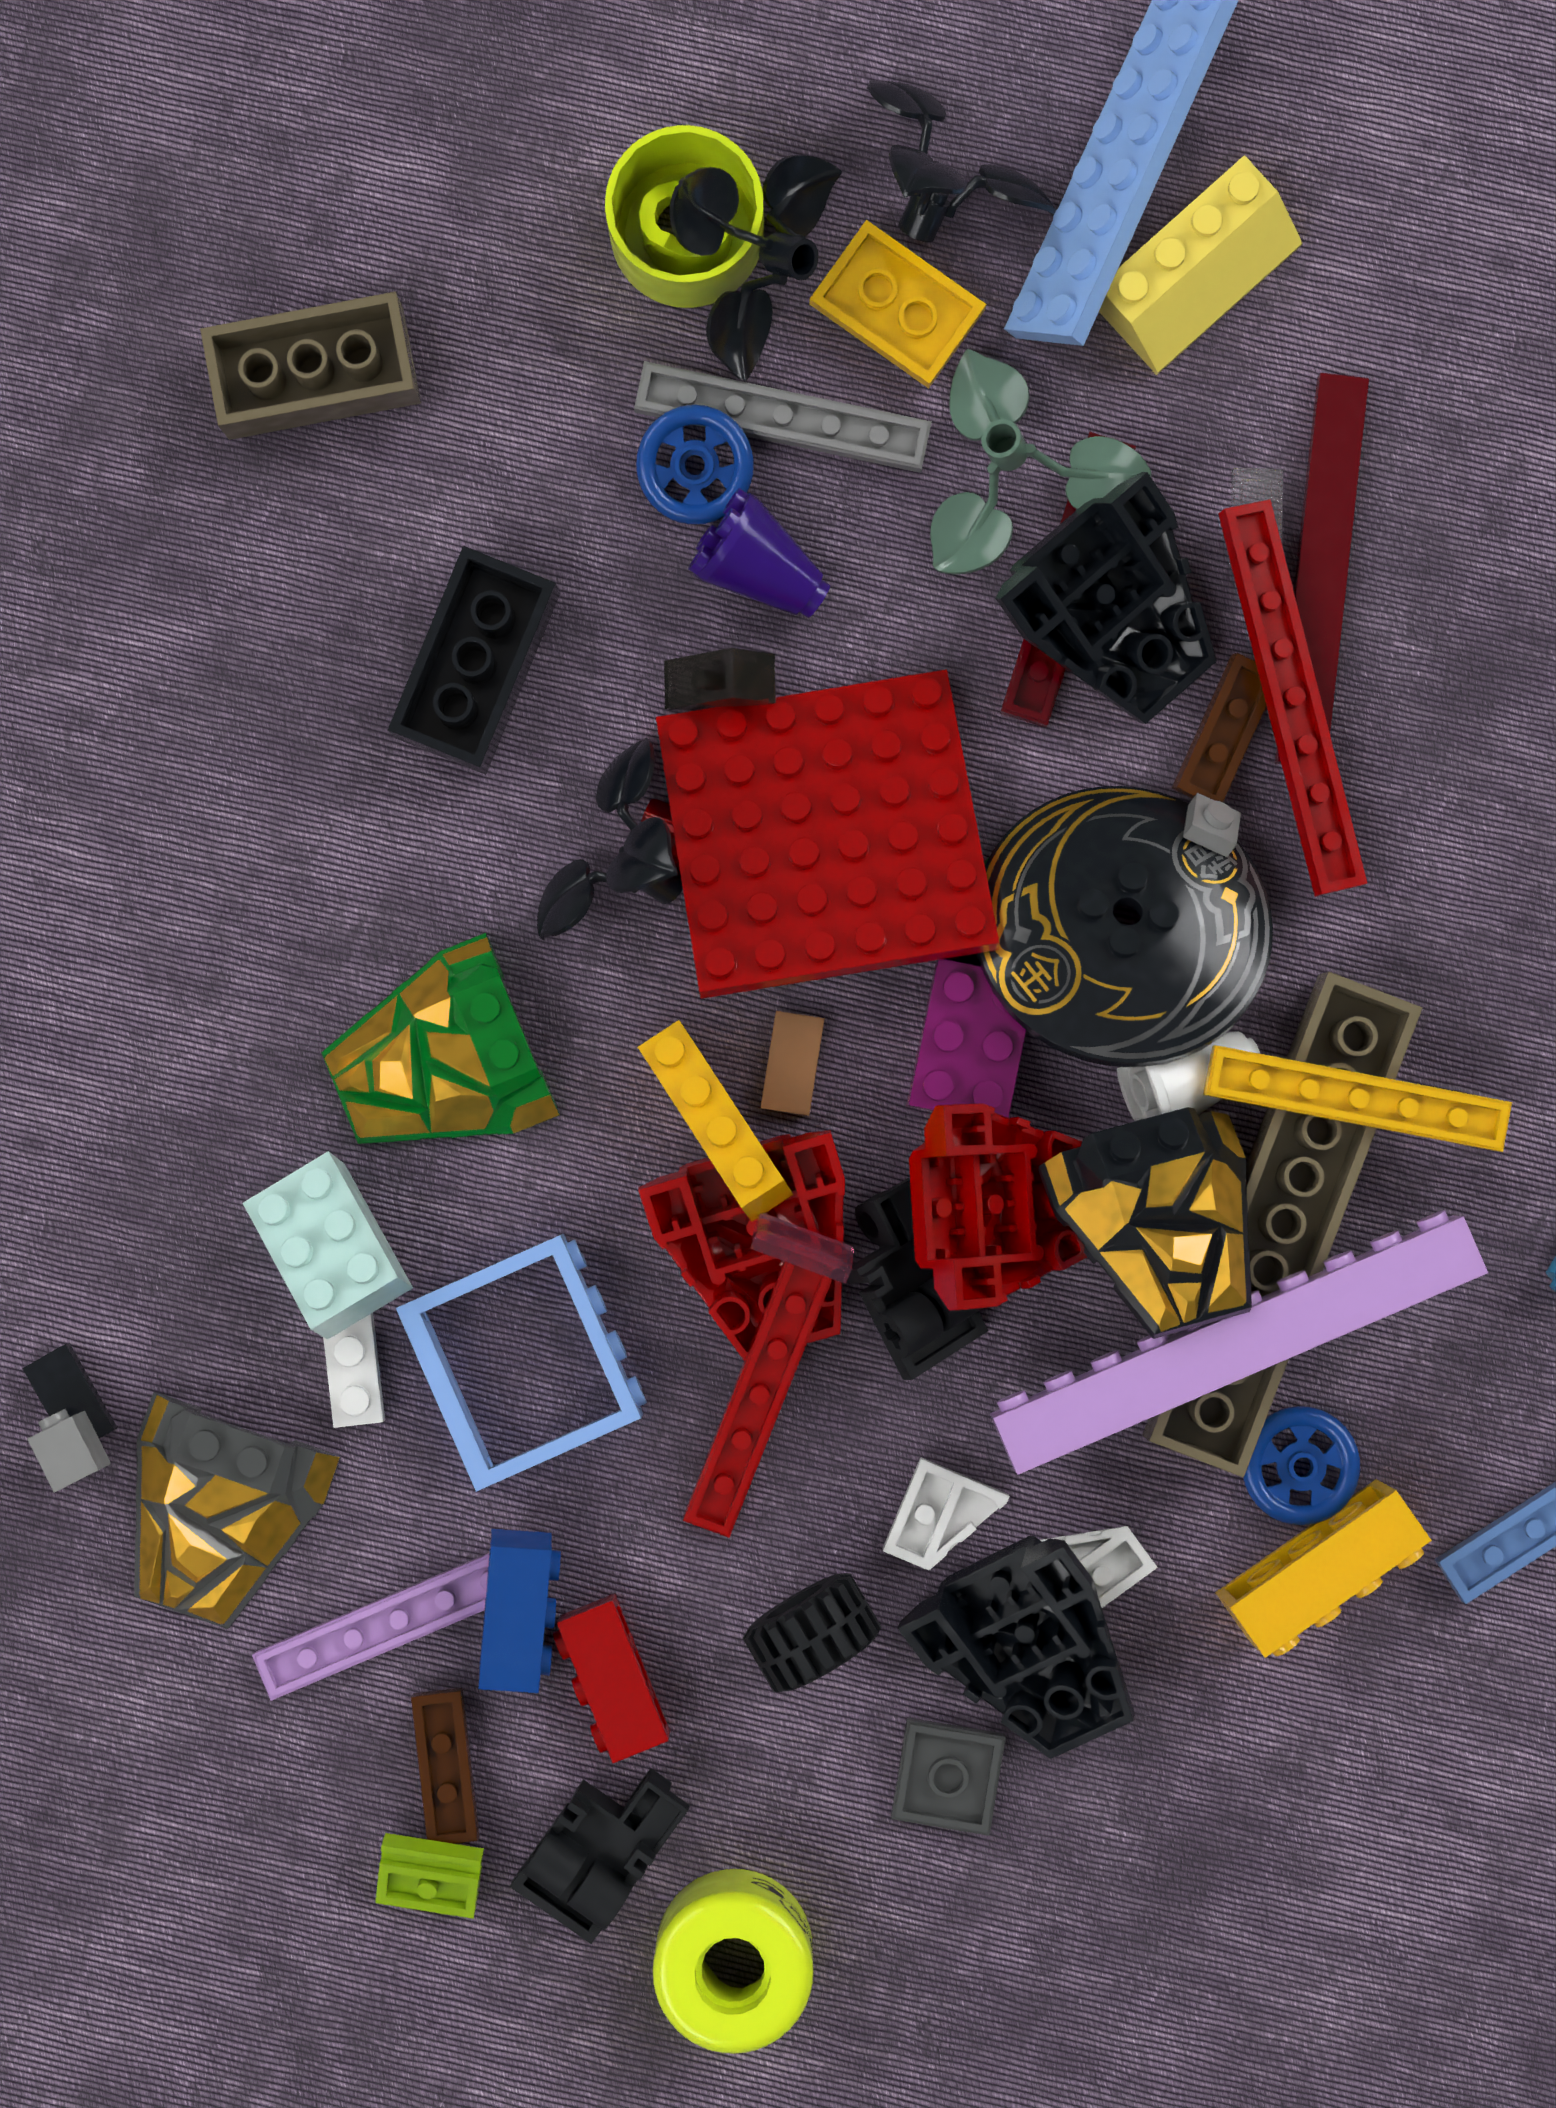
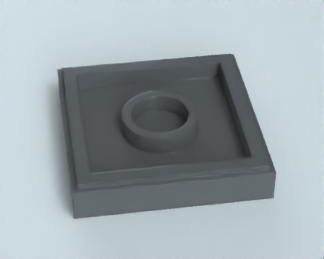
[891,1717,1006,1836]

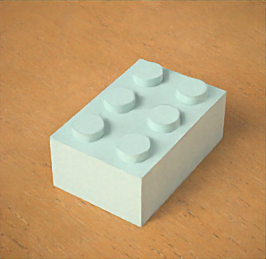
[243,1151,413,1339]

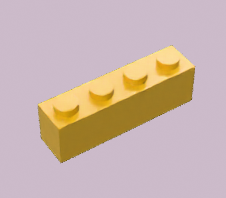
[638,1020,794,1222]

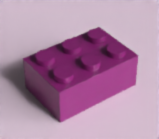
[906,959,1026,1117]

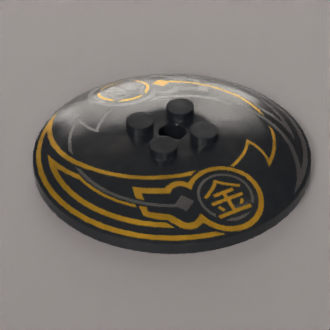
[977,786,1273,1067]

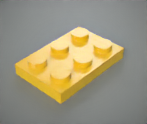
[809,220,987,389]

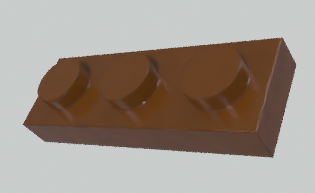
[1172,653,1266,802]
[411,1688,479,1844]

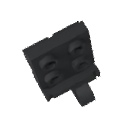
[842,1178,988,1380]
[509,1768,690,1944]

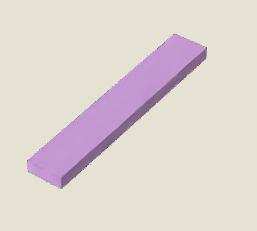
[252,1553,489,1701]

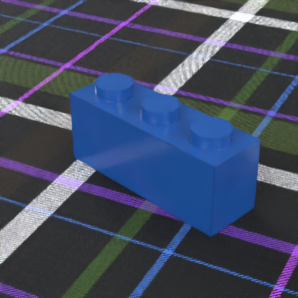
[478,1529,561,1693]

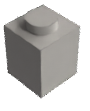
[27,1409,111,1493]

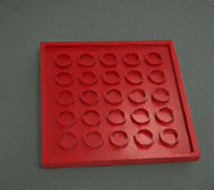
[656,669,1000,999]

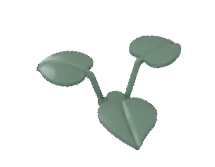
[930,349,1152,574]

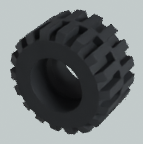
[743,1573,882,1692]

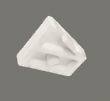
[882,1457,1010,1570]
[1040,1526,1158,1608]

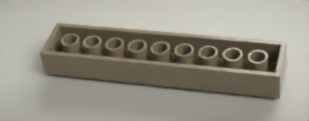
[1142,971,1423,1478]

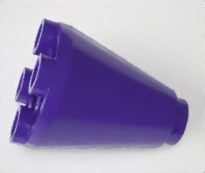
[688,488,830,618]

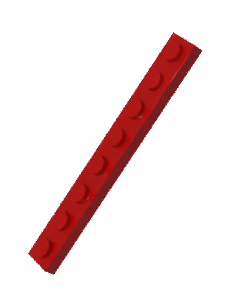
[1218,499,1368,897]

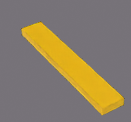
[1203,1045,1512,1152]

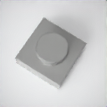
[1183,793,1241,857]

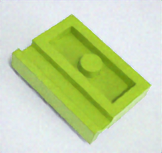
[375,1833,484,1919]

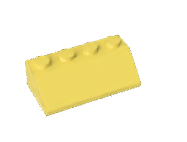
[1099,155,1302,375]

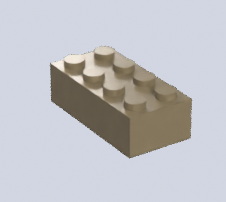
[200,291,421,440]

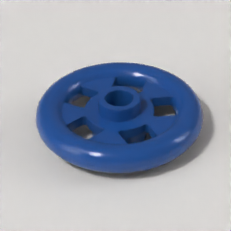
[636,405,754,525]
[1243,1406,1360,1525]

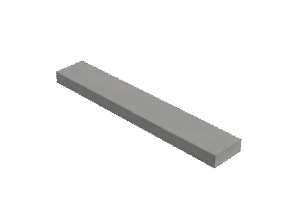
[634,361,932,473]

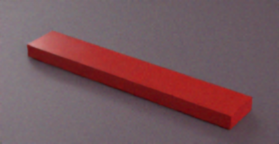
[683,1246,837,1538]

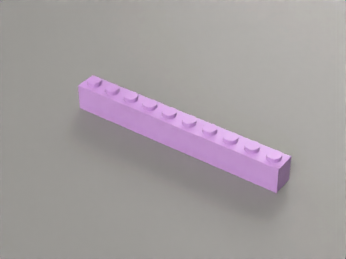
[990,1210,1488,1475]

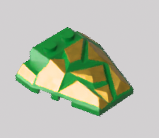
[321,933,560,1144]

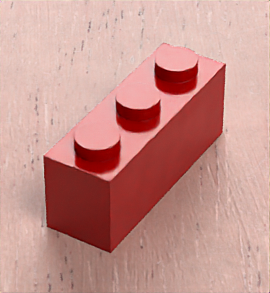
[553,1593,671,1763]

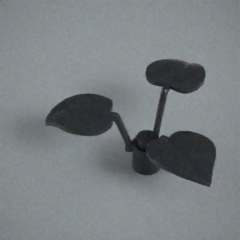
[867,80,1056,243]
[669,155,842,381]
[537,738,683,940]

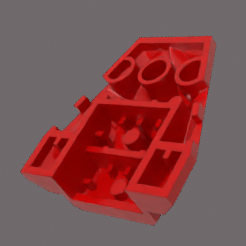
[909,1103,1087,1311]
[638,1130,845,1361]

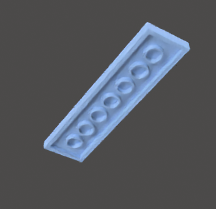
[1004,0,1239,346]

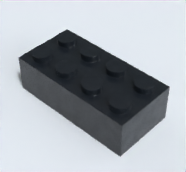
[388,546,560,775]

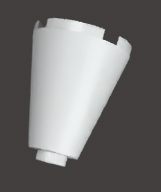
[1117,1031,1260,1121]

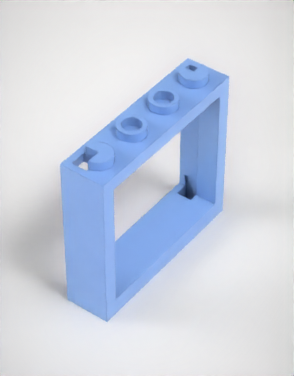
[396,1234,647,1492]

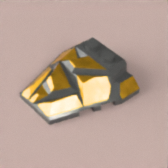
[134,1392,341,1629]

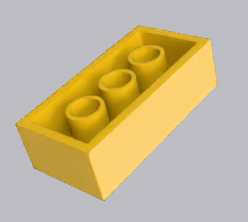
[1215,1479,1432,1658]

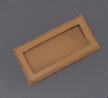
[761,1011,825,1116]

